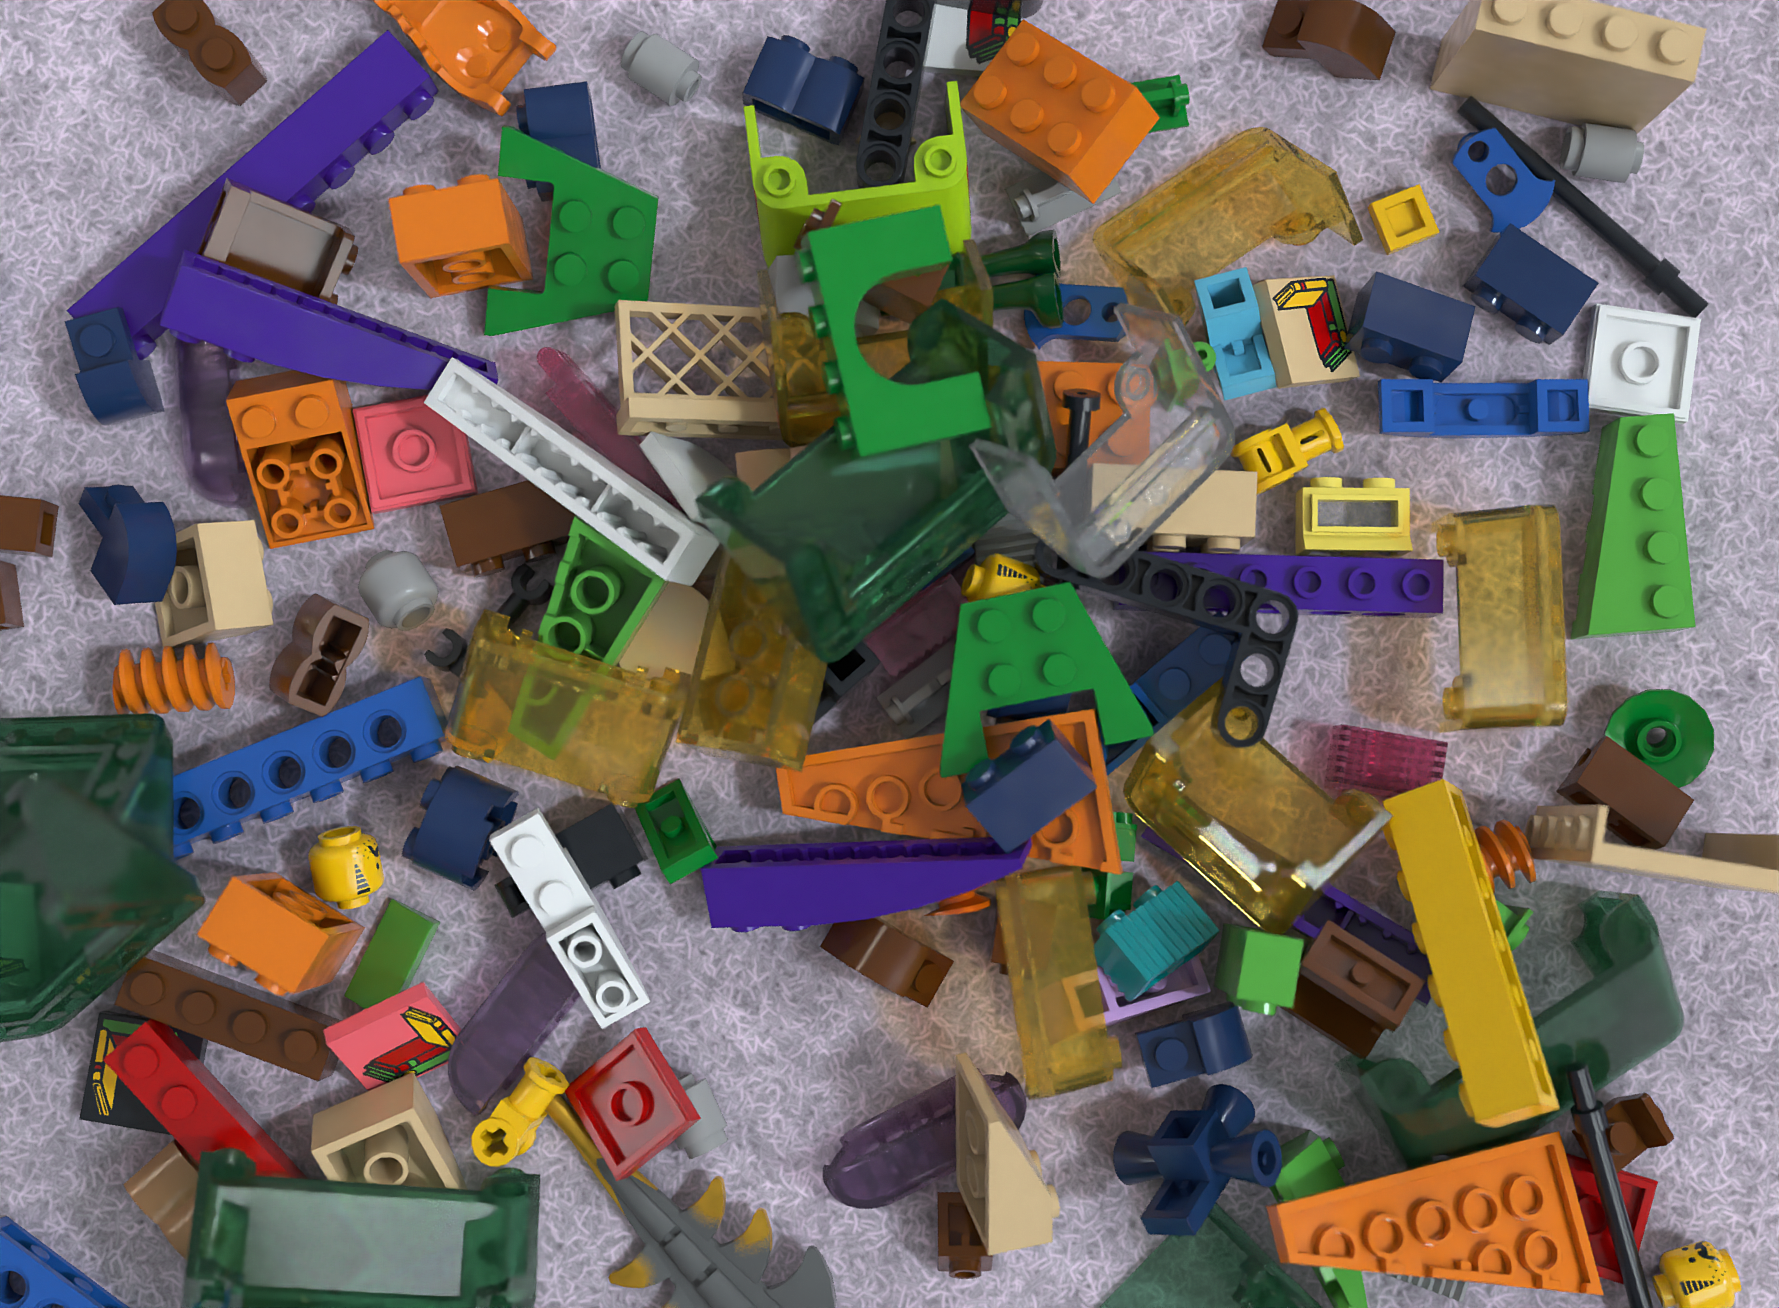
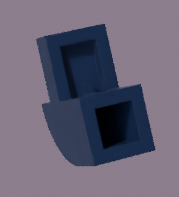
[64,307,165,426]
[79,484,177,605]
[1135,1002,1253,1088]

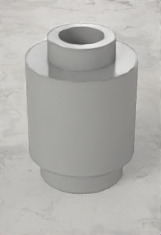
[620,31,702,106]
[1560,123,1644,183]
[675,1073,728,1159]

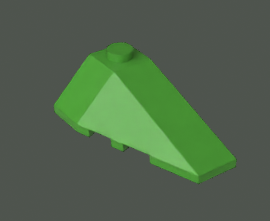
[1269,1130,1368,1308]

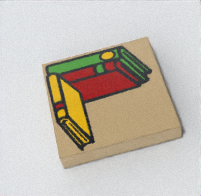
[1252,275,1360,389]

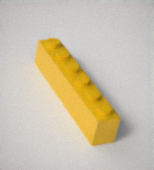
[1382,779,1559,1128]

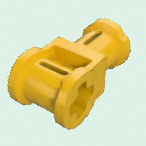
[1228,408,1344,495]
[471,1057,569,1167]

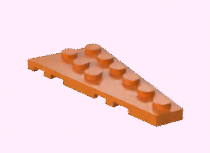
[774,709,1123,874]
[1266,1131,1604,1295]

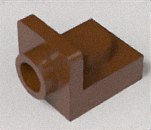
[1572,1093,1674,1173]
[937,1192,993,1279]

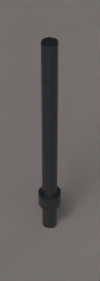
[1457,96,1709,318]
[1565,1062,1653,1308]

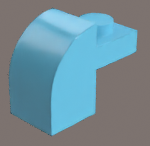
[1194,267,1277,401]

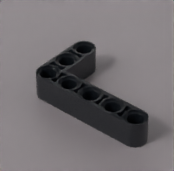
[856,0,1044,189]
[1032,528,1298,749]

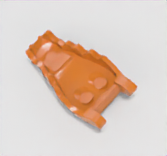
[373,0,556,117]

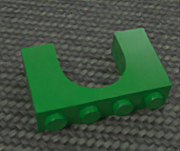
[795,205,991,462]

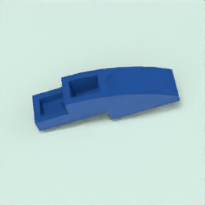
[1098,610,1249,776]

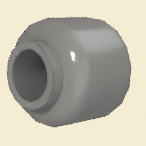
[358,550,439,631]

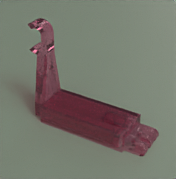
[537,347,687,516]

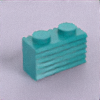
[1089,881,1221,1001]

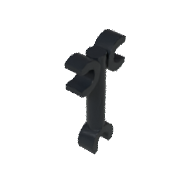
[424,563,554,703]

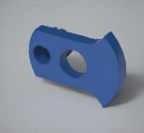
[1451,127,1555,233]
[1024,283,1134,350]

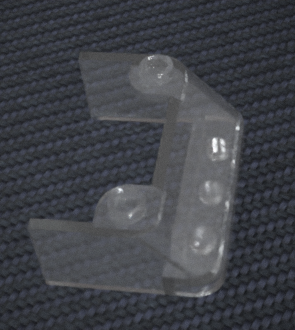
[970,303,1235,578]

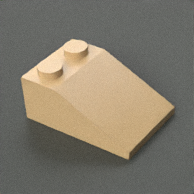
[955,1052,1060,1255]
[311,1072,483,1273]

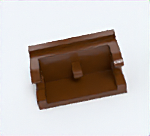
[1556,736,1694,851]

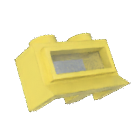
[1295,477,1413,557]

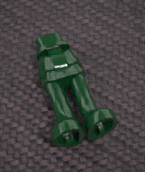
[880,230,1064,329]

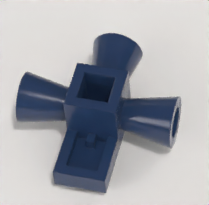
[1113,1084,1282,1236]

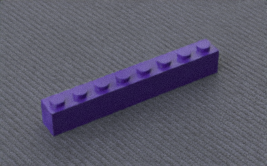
[66,30,439,360]

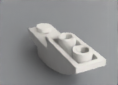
[490,808,650,1029]

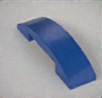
[1378,379,1590,439]

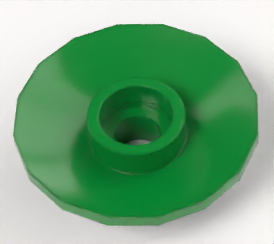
[1604,689,1714,788]

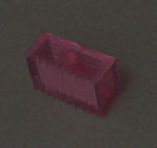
[861,572,968,679]
[1324,724,1448,806]

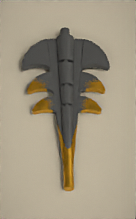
[545,1094,837,1308]

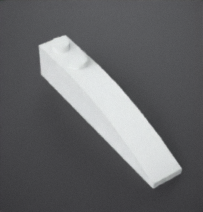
[424,357,721,586]

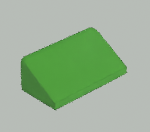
[344,899,441,1009]

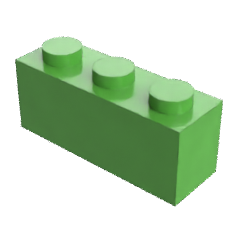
[1213,923,1303,1015]

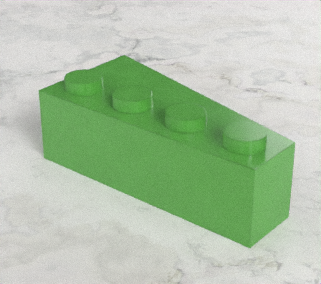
[1570,413,1696,640]
[508,515,670,758]

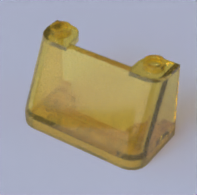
[444,609,691,808]
[1123,676,1393,935]

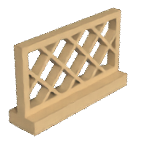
[615,300,839,442]

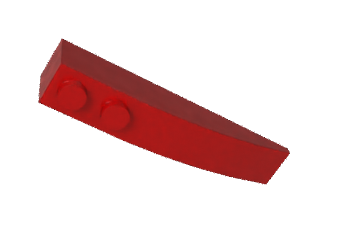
[103,1019,373,1292]

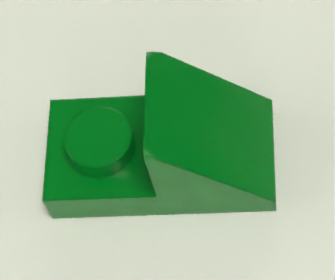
[633,779,718,884]

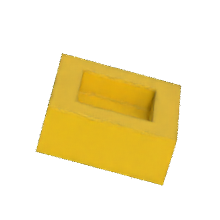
[1367,184,1439,255]

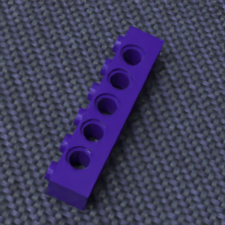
[1113,552,1444,619]

